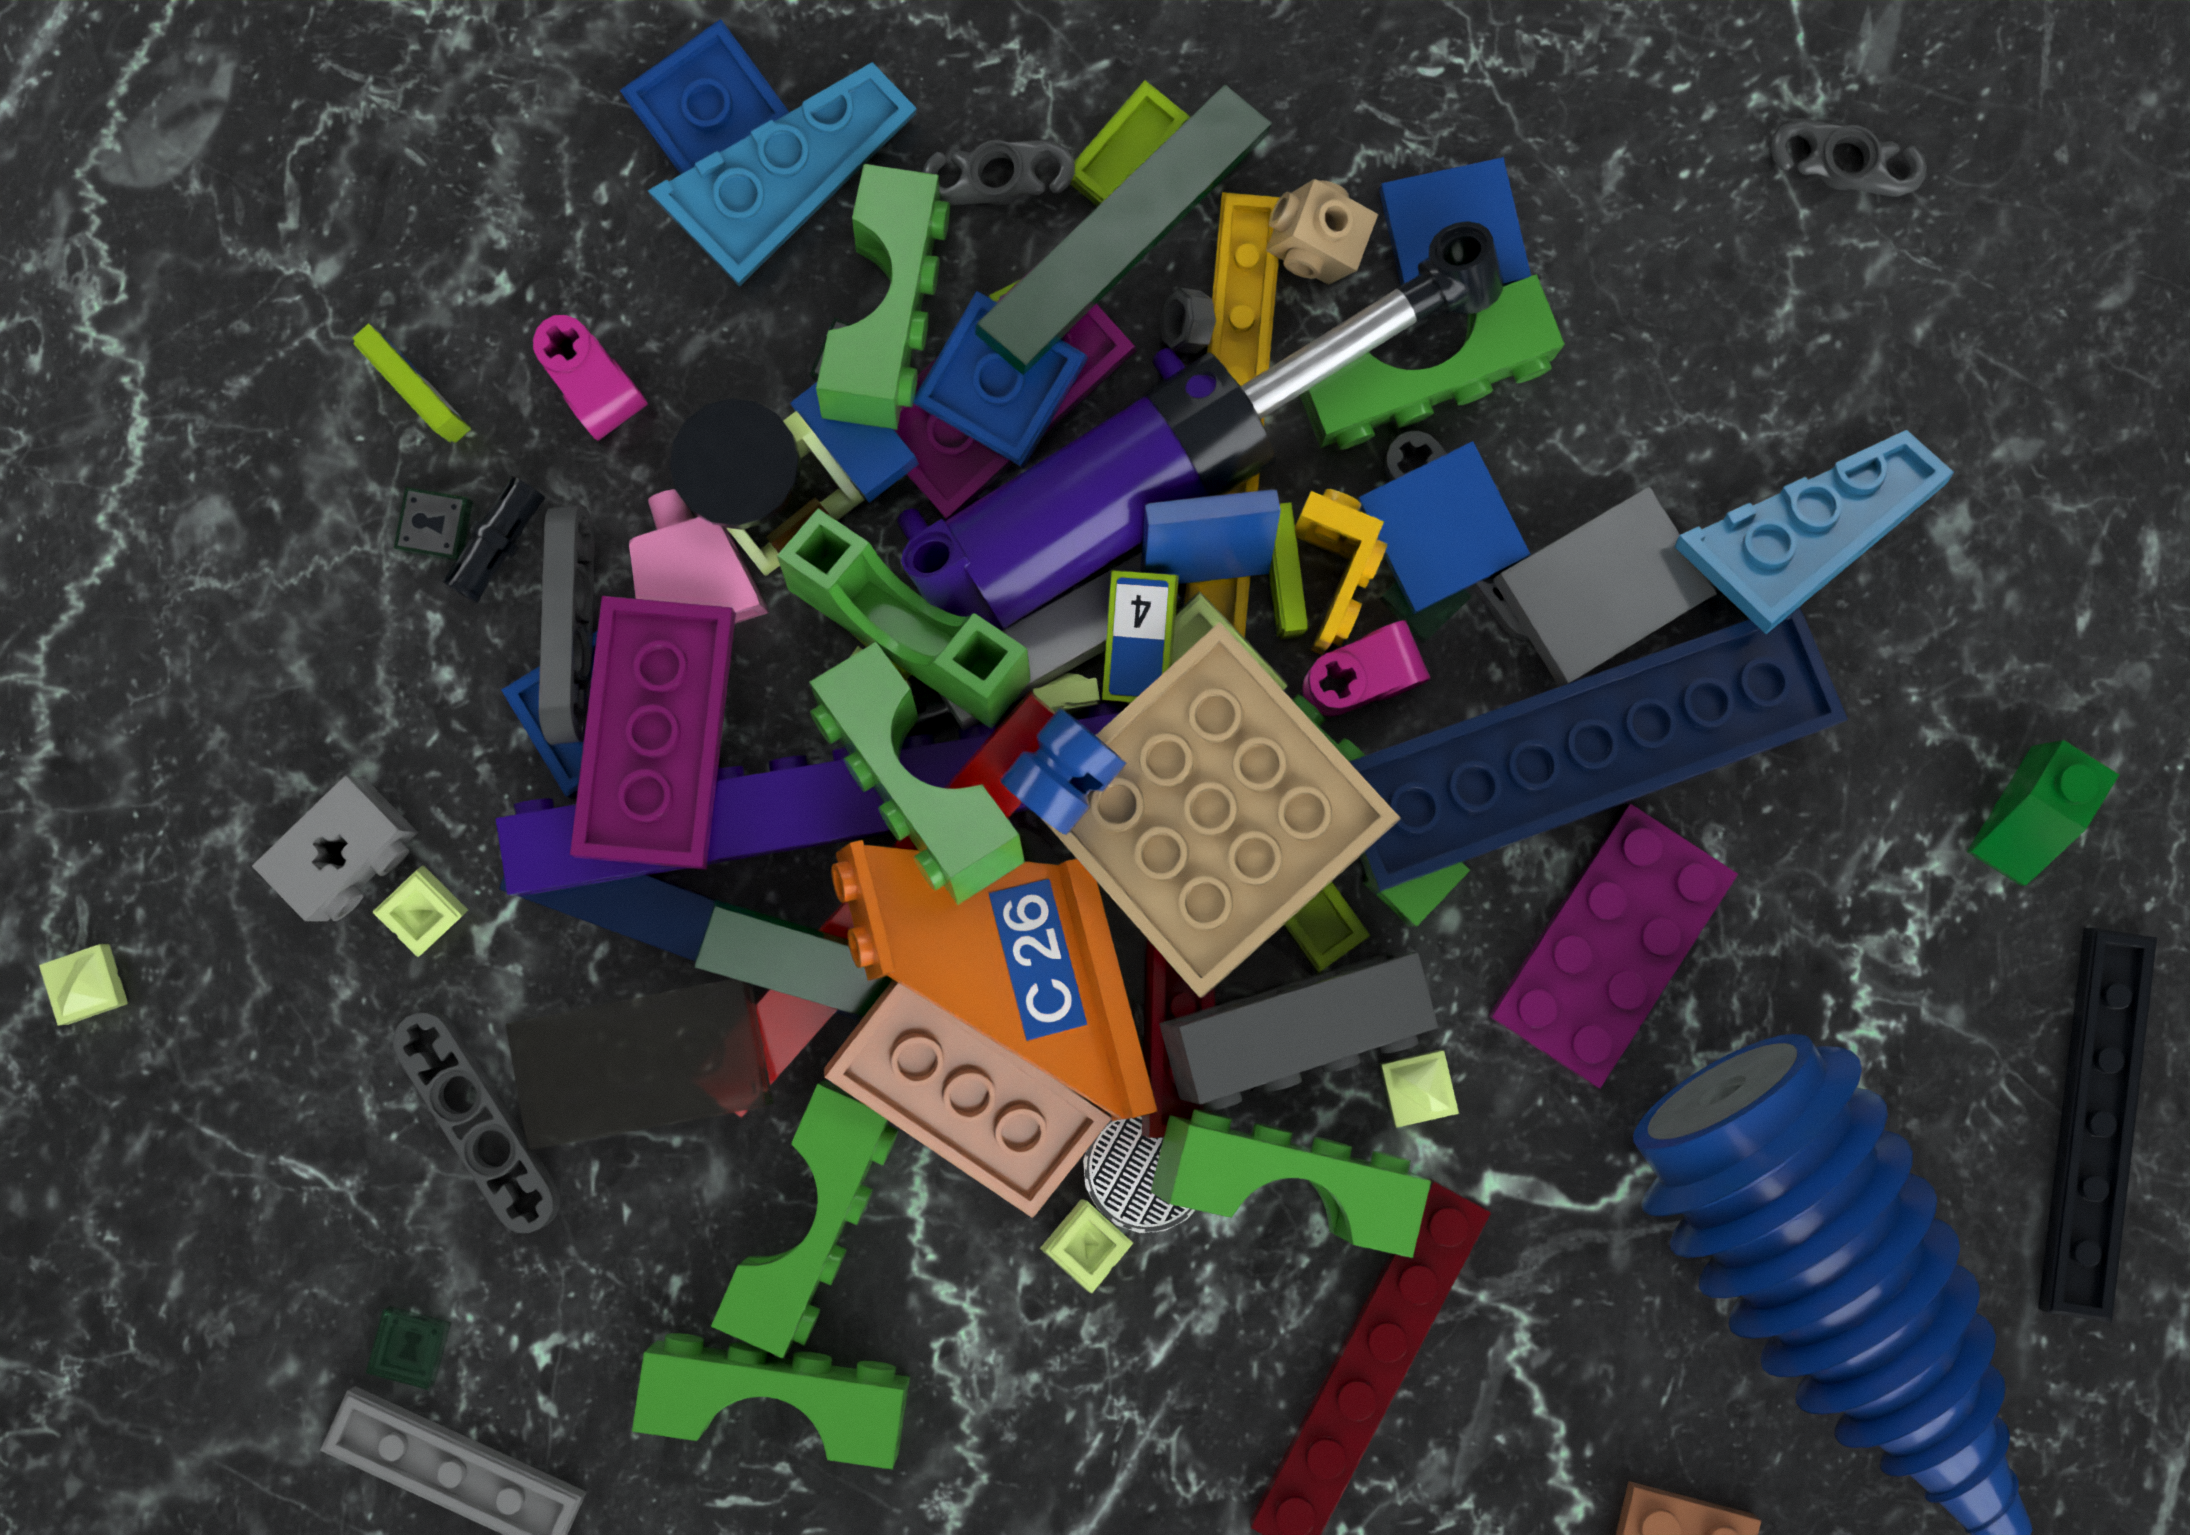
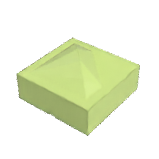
[1033,673,1100,715]
[373,865,468,957]
[39,944,128,1026]
[1379,1049,1459,1128]
[1040,1199,1133,1293]

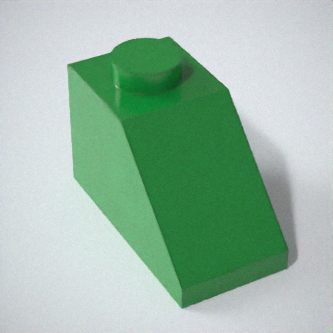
[1967,740,2119,886]

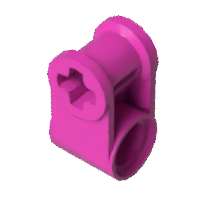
[533,315,648,441]
[1302,620,1431,717]

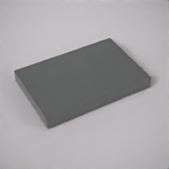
[1492,486,1717,687]

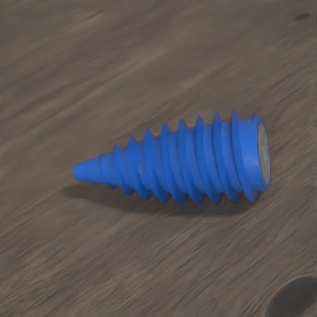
[1633,1034,2033,1535]

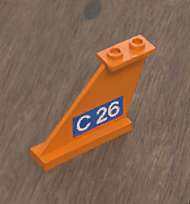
[832,840,1157,1121]

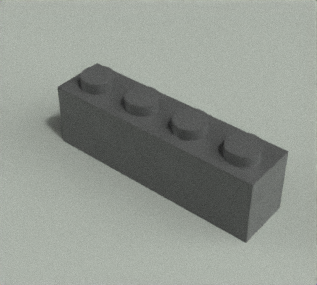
[1159,951,1439,1111]

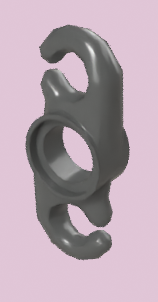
[1770,118,1927,197]
[922,140,1075,205]

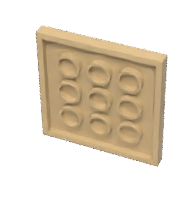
[1041,622,1401,998]

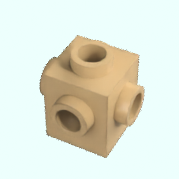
[1266,179,1378,285]

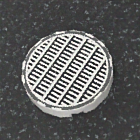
[1083,1116,1195,1233]

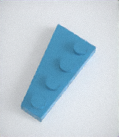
[648,62,917,287]
[1674,430,1954,634]

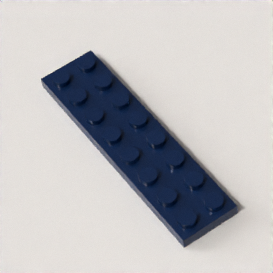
[1349,607,1848,894]

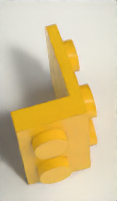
[1295,489,1388,655]

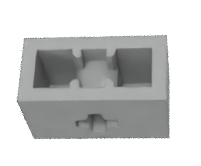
[252,775,418,921]

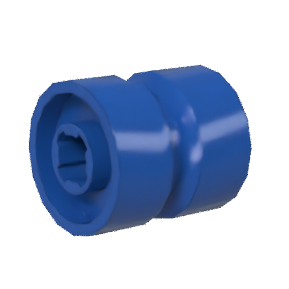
[1000,708,1127,835]

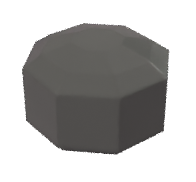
[1159,288,1216,354]

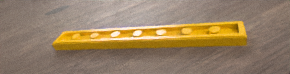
[1184,192,1280,638]

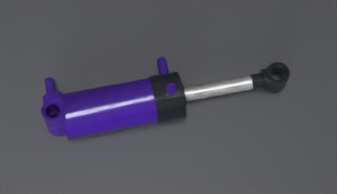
[897,221,1503,631]

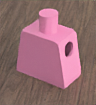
[629,489,769,624]

